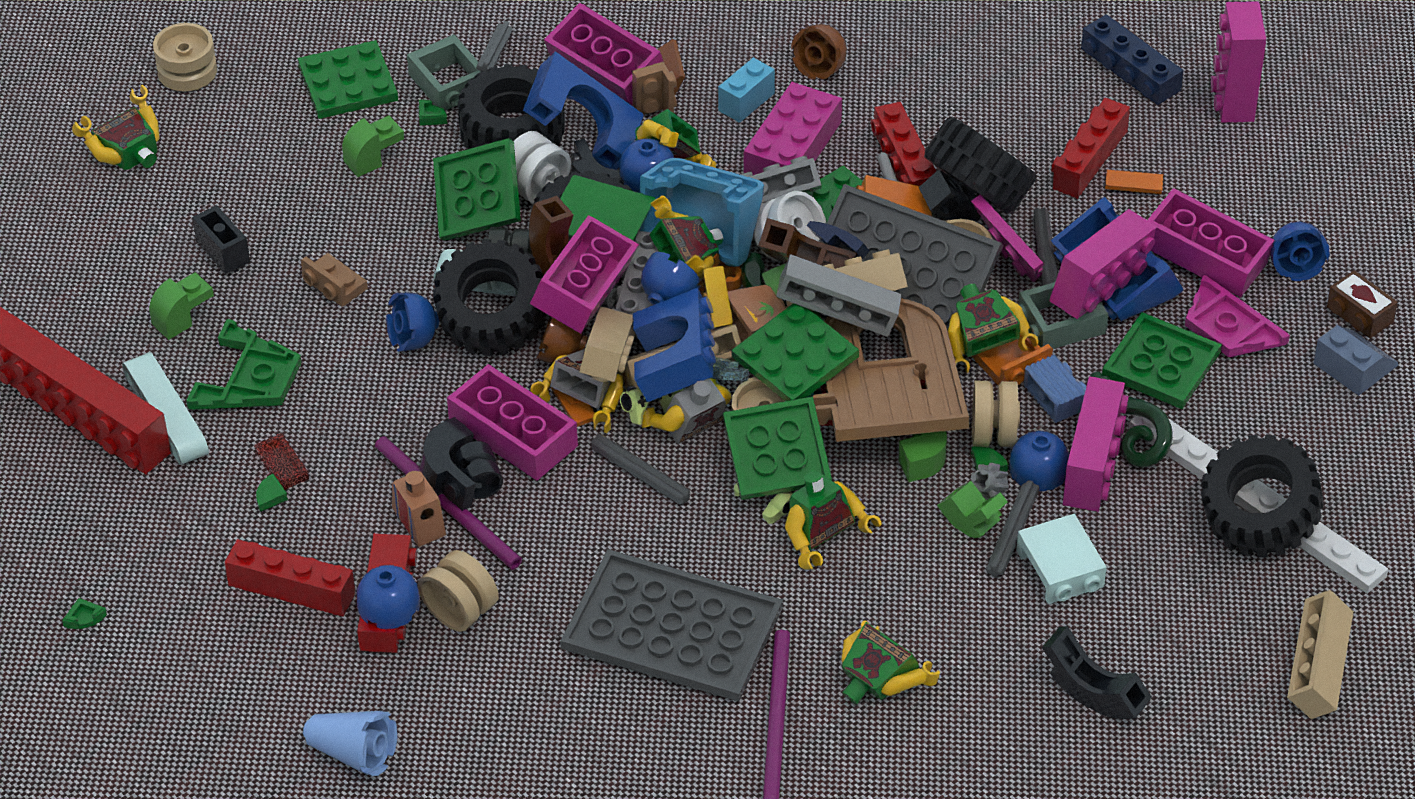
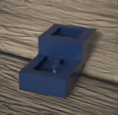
[806,221,870,259]

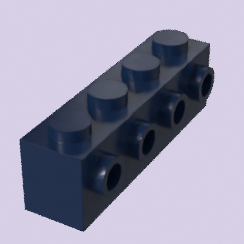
[1081,14,1184,105]

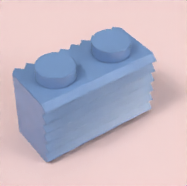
[1024,354,1086,423]

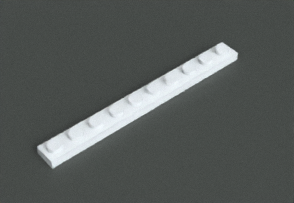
[1129,416,1388,594]

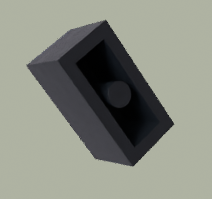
[192,205,250,274]

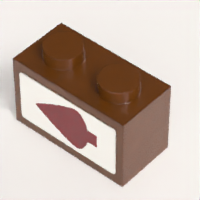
[1327,270,1398,339]

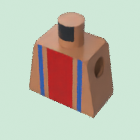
[392,471,446,547]

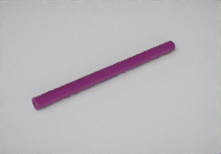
[375,436,522,570]
[763,630,790,799]

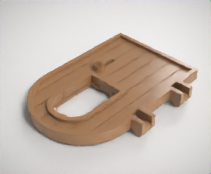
[813,298,969,442]

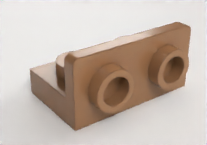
[632,62,677,115]
[301,253,368,307]

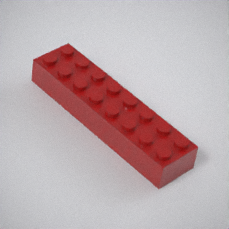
[0,307,171,475]

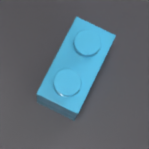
[718,57,775,123]

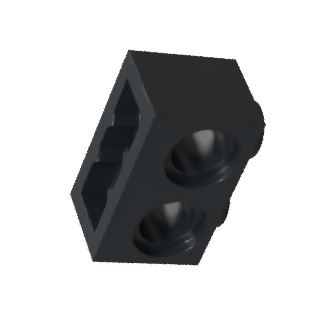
[919,169,981,222]

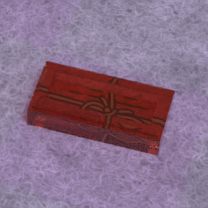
[254,433,309,490]

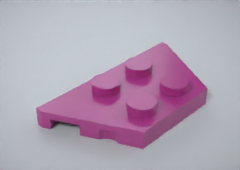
[971,194,1044,282]
[1185,275,1290,357]

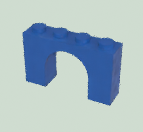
[523,51,644,170]
[633,287,716,402]

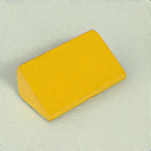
[703,266,733,327]

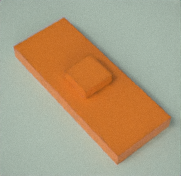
[1105,169,1163,194]
[551,387,595,427]

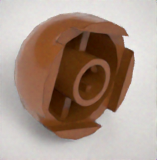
[791,23,847,79]
[536,317,588,363]

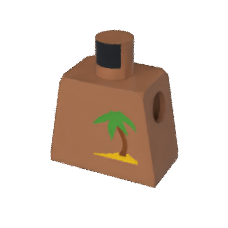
[728,285,787,342]

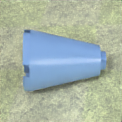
[303,711,397,776]

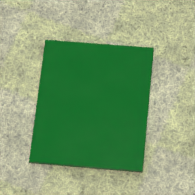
[560,175,656,241]

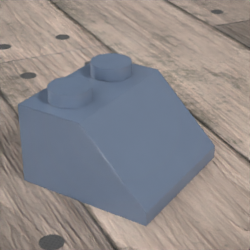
[1314,325,1398,396]

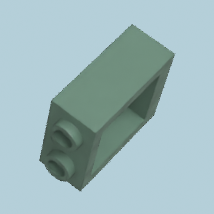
[407,34,481,110]
[1018,282,1108,349]

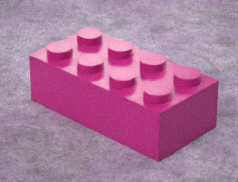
[1211,1,1267,123]
[544,3,664,106]
[744,82,842,175]
[1147,188,1274,297]
[1049,209,1157,319]
[530,215,639,334]
[447,364,578,481]
[1063,376,1129,512]

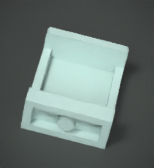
[1016,513,1107,604]

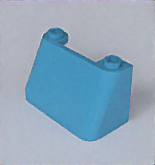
[640,158,764,267]

